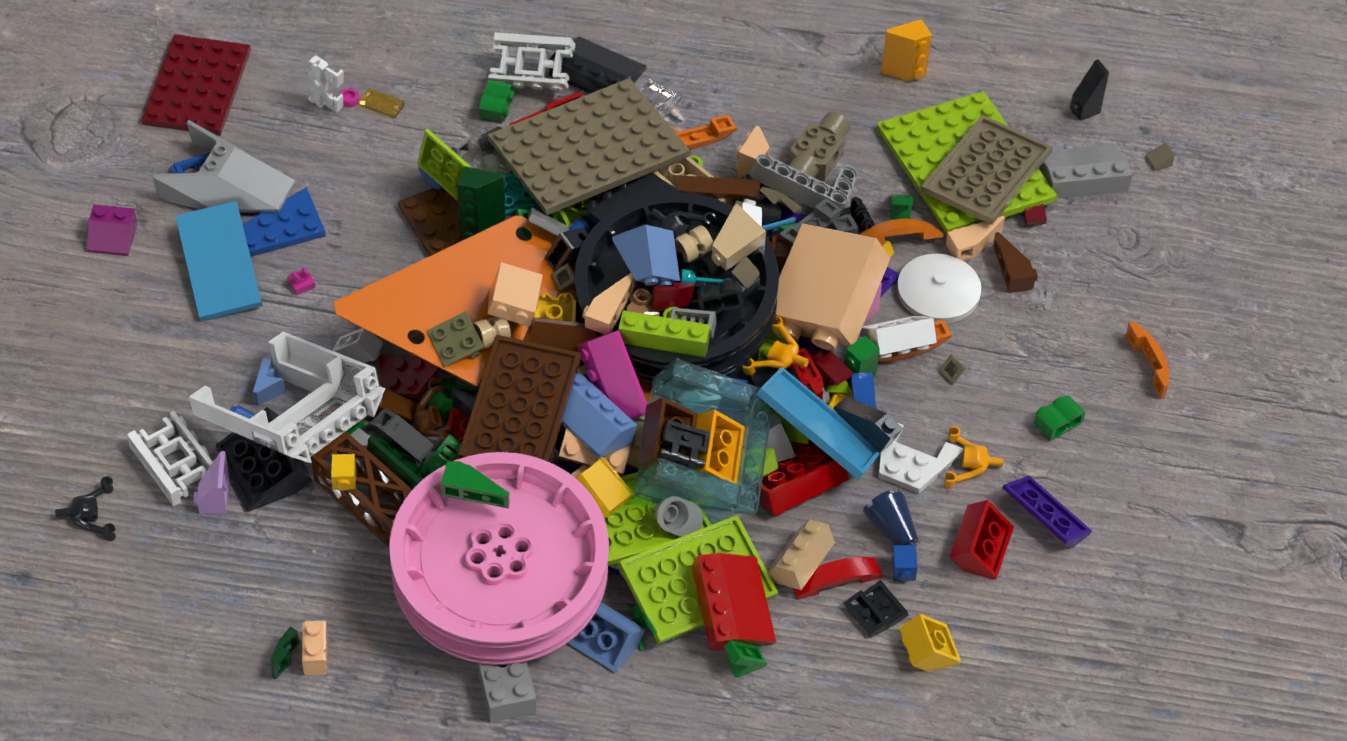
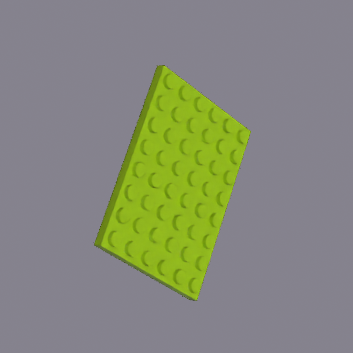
[876,91,1058,234]

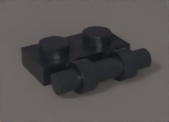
[659,420,711,469]

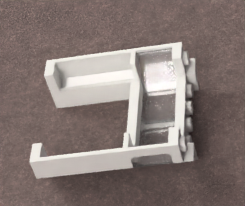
[189,332,385,463]

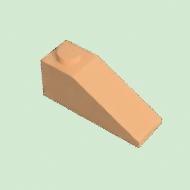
[583,273,636,334]

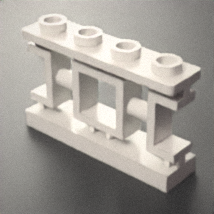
[488,32,575,91]
[127,411,214,506]

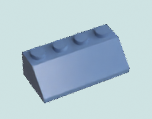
[562,373,637,458]
[568,602,646,672]

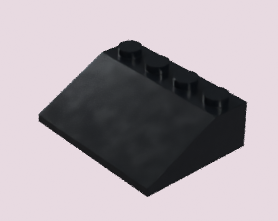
[549,37,647,94]
[578,172,681,230]
[216,407,313,512]

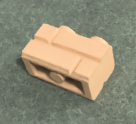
[302,621,327,676]

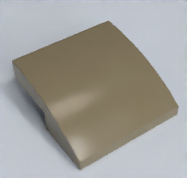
[760,187,801,213]

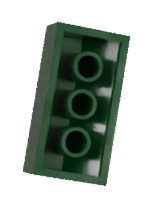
[457,166,506,240]
[367,435,427,499]

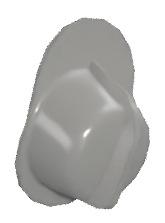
[653,496,703,537]

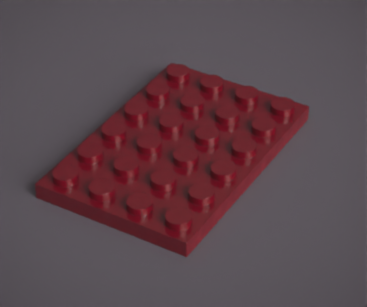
[142,34,251,136]

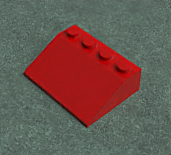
[738,438,849,516]
[691,553,776,651]

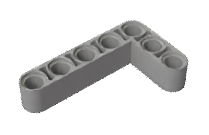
[750,154,858,217]

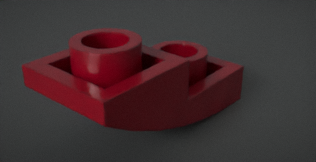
[1023,204,1047,226]
[650,282,695,309]

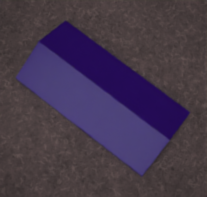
[1002,476,1092,547]

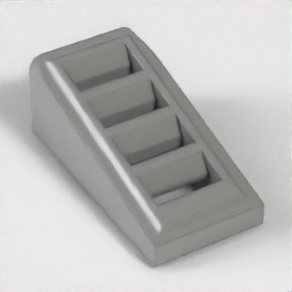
[670,308,717,338]

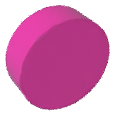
[339,88,360,108]

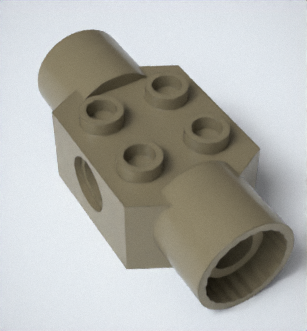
[789,112,850,181]

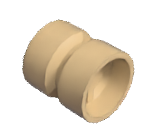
[674,225,713,264]
[472,316,511,350]

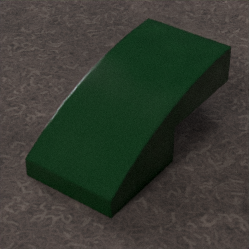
[271,626,299,679]

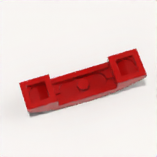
[793,557,883,600]

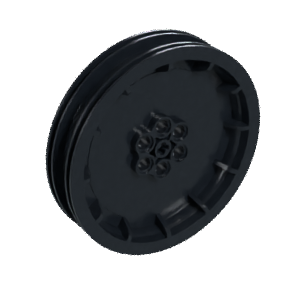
[575,192,779,386]

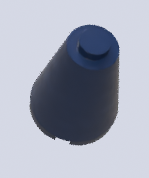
[863,488,919,546]

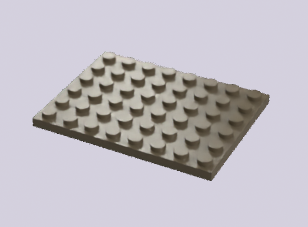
[488,78,690,215]

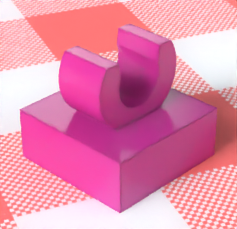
[287,267,316,295]

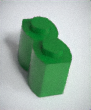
[479,80,515,122]
[1034,395,1086,440]

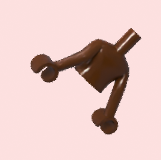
[411,377,456,440]

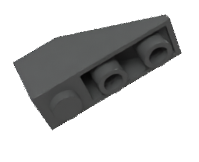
[370,408,435,462]

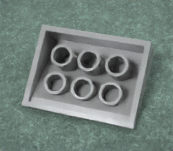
[1040,144,1132,199]

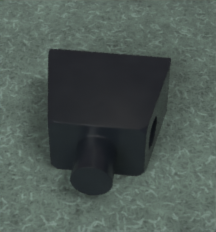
[544,228,588,272]

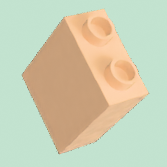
[774,223,891,351]

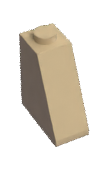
[712,204,766,271]

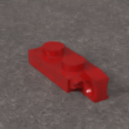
[791,348,824,400]

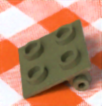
[426,311,484,367]

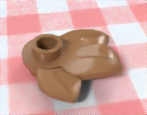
[627,289,666,316]

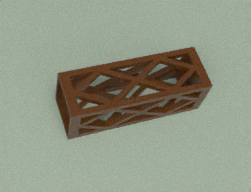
[311,431,412,549]

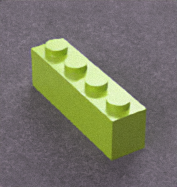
[619,310,710,357]

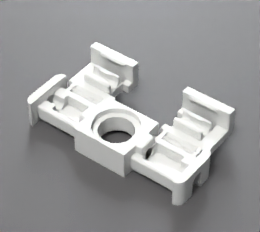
[308,55,344,113]

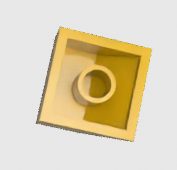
[899,613,961,671]

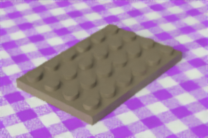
[921,115,1053,225]

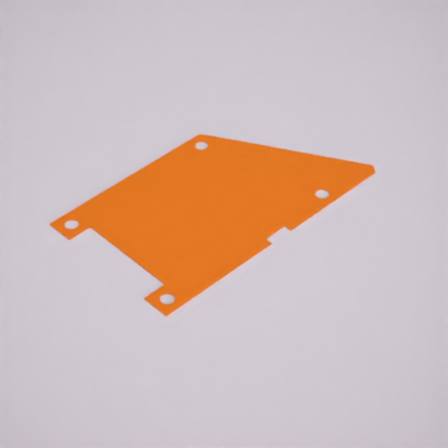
[333,216,667,471]

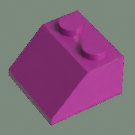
[87,204,137,256]

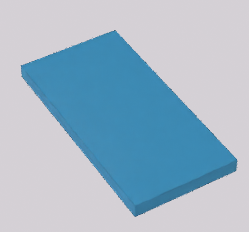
[176,201,263,322]
[756,367,880,480]

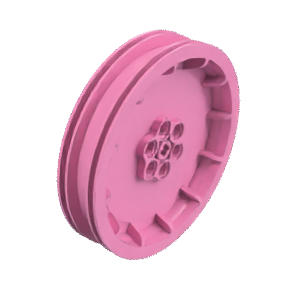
[390,452,609,664]

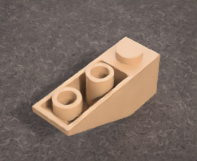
[946,216,1005,261]

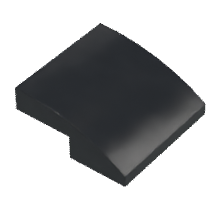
[843,580,909,637]

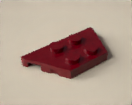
[379,355,441,398]

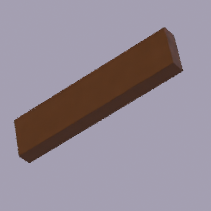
[677,175,760,200]

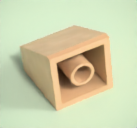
[487,262,543,326]

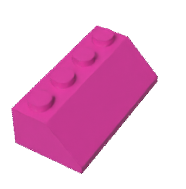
[577,330,647,420]

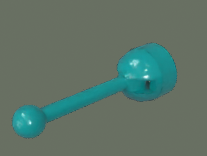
[680,269,731,284]

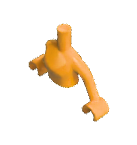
[742,316,809,375]
[944,426,1003,489]

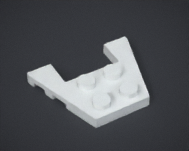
[878,423,964,494]

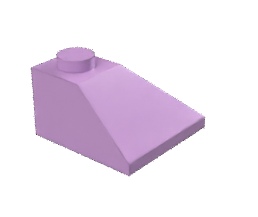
[194,451,230,514]

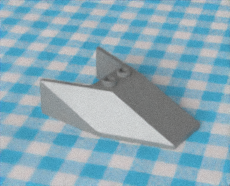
[153,120,296,213]

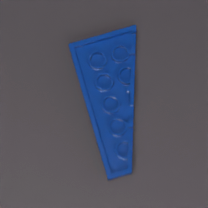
[243,187,326,257]

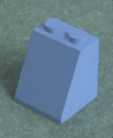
[612,225,680,286]

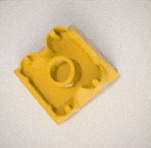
[534,293,578,323]
[577,457,635,519]

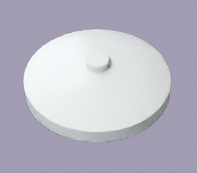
[897,254,981,323]

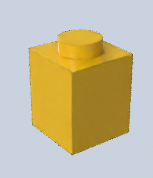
[331,454,356,491]

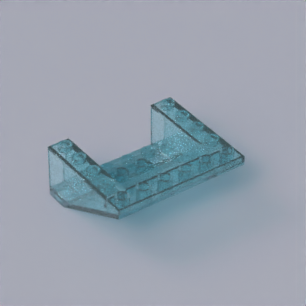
[634,358,772,515]

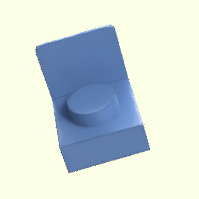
[253,358,285,406]

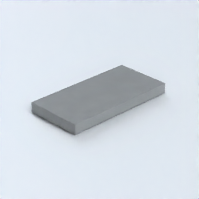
[528,207,569,236]

